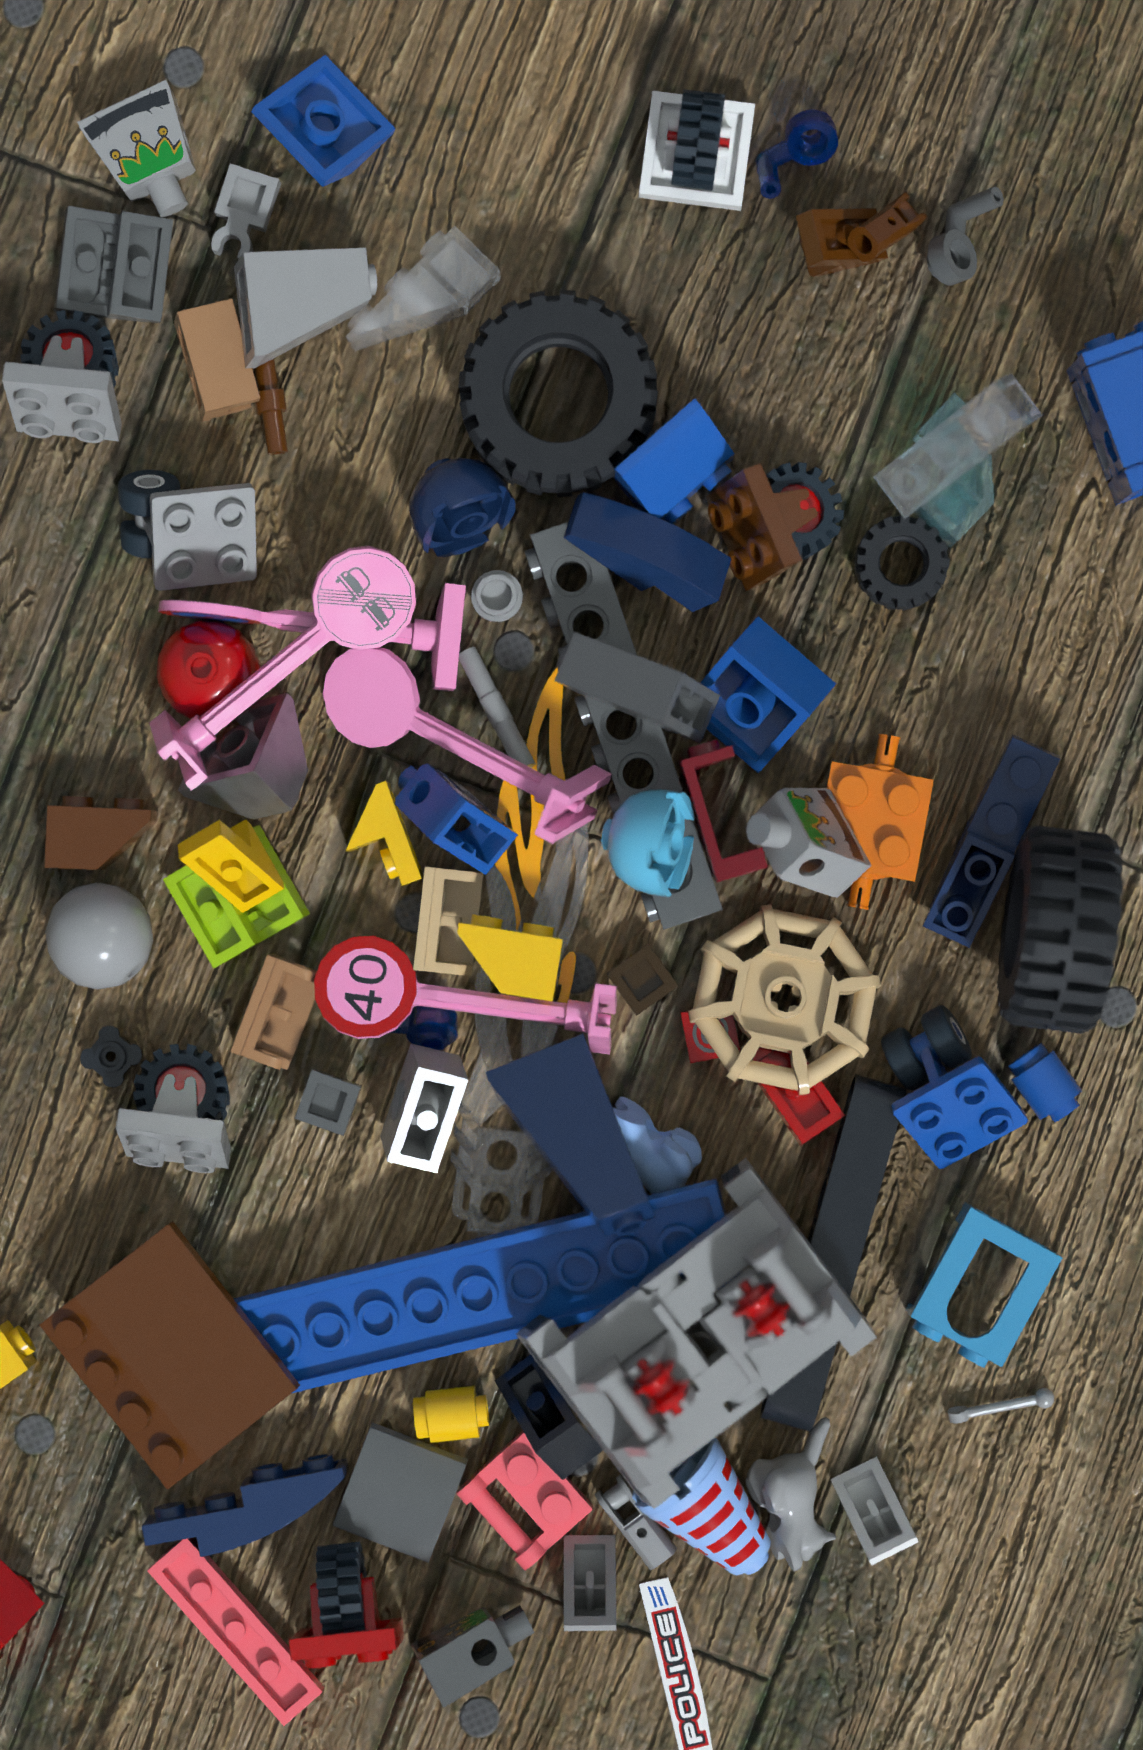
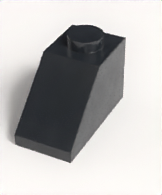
[495,1354,603,1480]

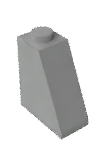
[234,248,377,369]

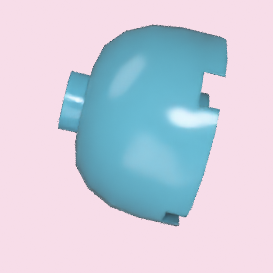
[602,789,694,897]

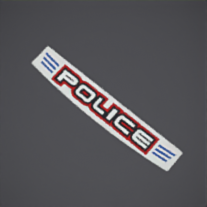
[639,1577,712,1750]

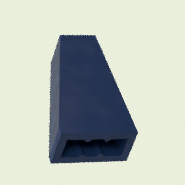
[485,1034,655,1236]

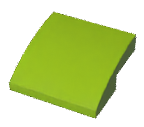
[163,825,310,969]

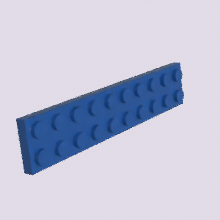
[233,1179,743,1394]

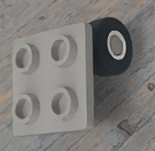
[118,470,257,591]

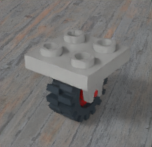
[2,310,122,443]
[116,1044,231,1173]

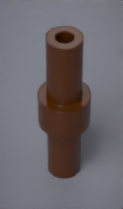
[255,359,288,455]

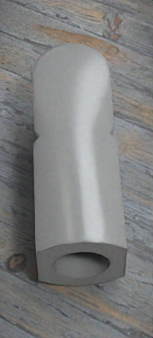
[595,1474,677,1570]

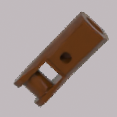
[847,192,928,262]

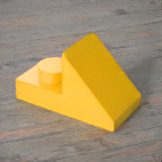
[346,781,424,886]
[178,820,284,913]

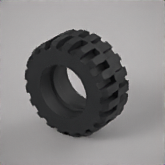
[458,289,658,497]
[997,825,1123,1034]

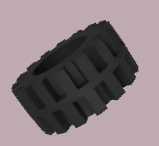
[854,515,950,610]

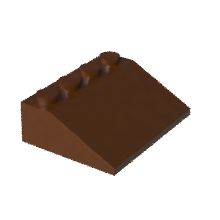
[40,1221,300,1489]

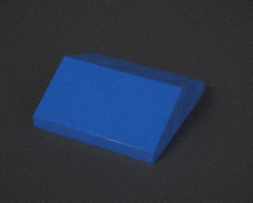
[251,55,396,187]

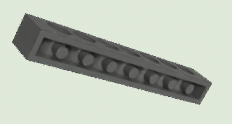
[525,522,723,930]

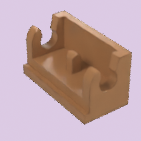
[174,299,260,422]
[230,954,317,1070]

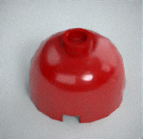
[157,620,261,719]

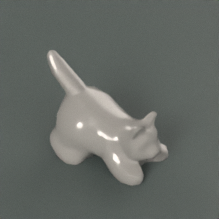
[746,1417,836,1571]

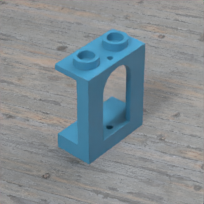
[905,1202,1062,1368]

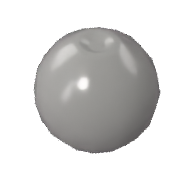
[45,883,153,990]

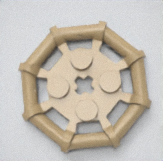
[688,904,881,1095]

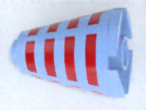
[632,1438,771,1575]

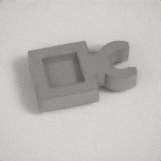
[211,163,281,260]

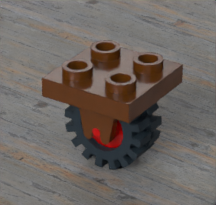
[706,462,844,591]

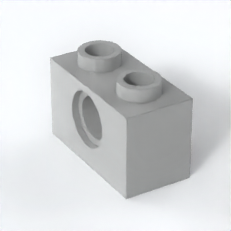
[380,1044,468,1173]

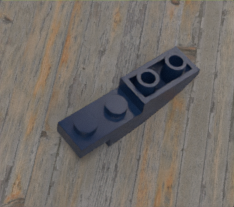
[923,734,1060,948]
[142,1453,348,1557]

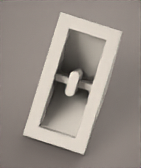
[831,1456,918,1565]

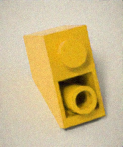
[457,914,563,1002]

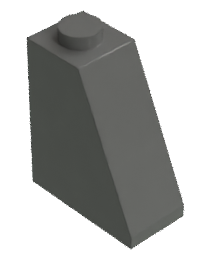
[554,632,720,743]

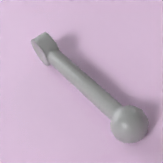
[947,1388,1054,1424]

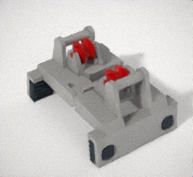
[516,1158,877,1509]

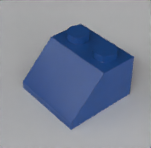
[615,398,734,525]
[700,616,836,774]

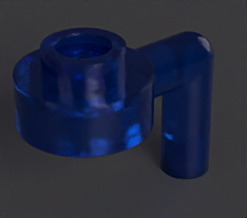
[755,109,838,199]
[390,1006,458,1051]

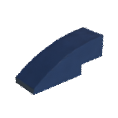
[563,492,732,612]

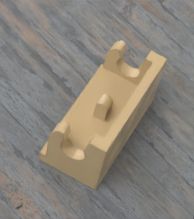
[413,867,484,976]

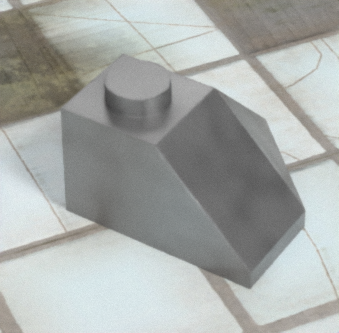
[178,693,308,820]

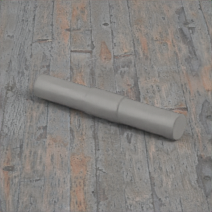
[459,647,536,768]

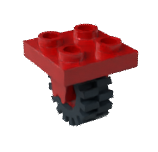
[289,1542,404,1669]

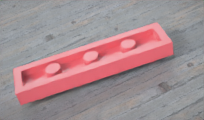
[147,1538,324,1726]

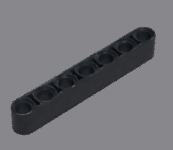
[760,1074,906,1432]

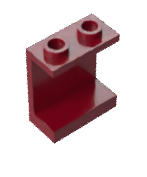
[679,739,768,883]

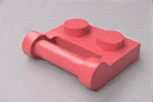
[456,1431,593,1571]

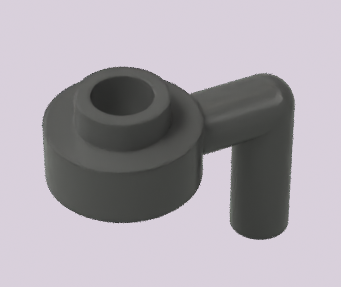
[926,187,1004,286]

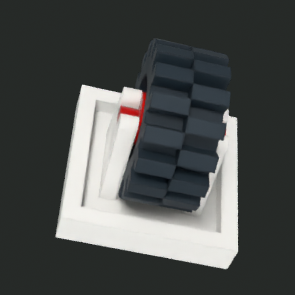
[639,89,755,211]

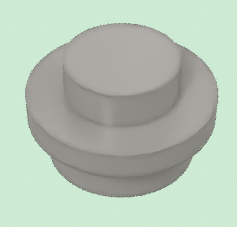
[471,570,523,622]

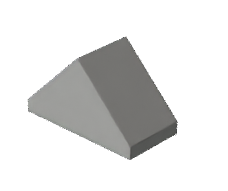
[564,1535,616,1631]

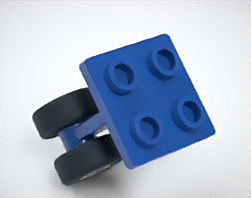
[881,1005,1028,1169]

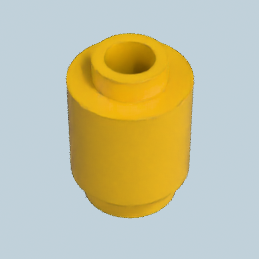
[413,1386,489,1443]

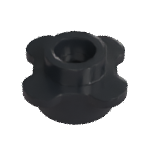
[80,1026,143,1087]

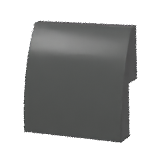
[54,206,173,323]
[332,1422,468,1563]

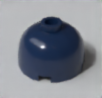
[409,458,516,557]

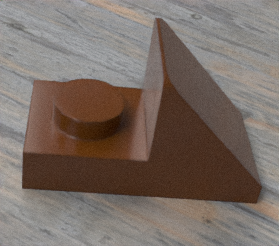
[796,208,888,277]

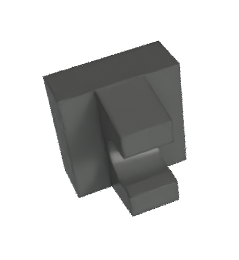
[294,1068,362,1136]

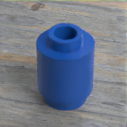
[1008,1042,1082,1123]

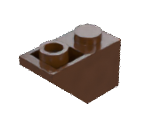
[44,796,158,870]

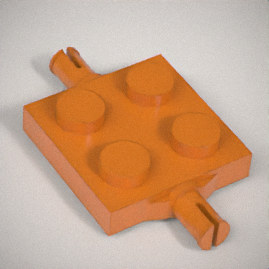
[827,734,934,910]

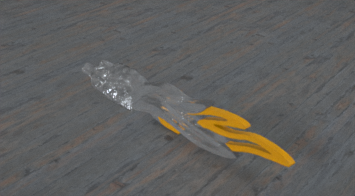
[450,668,589,1238]

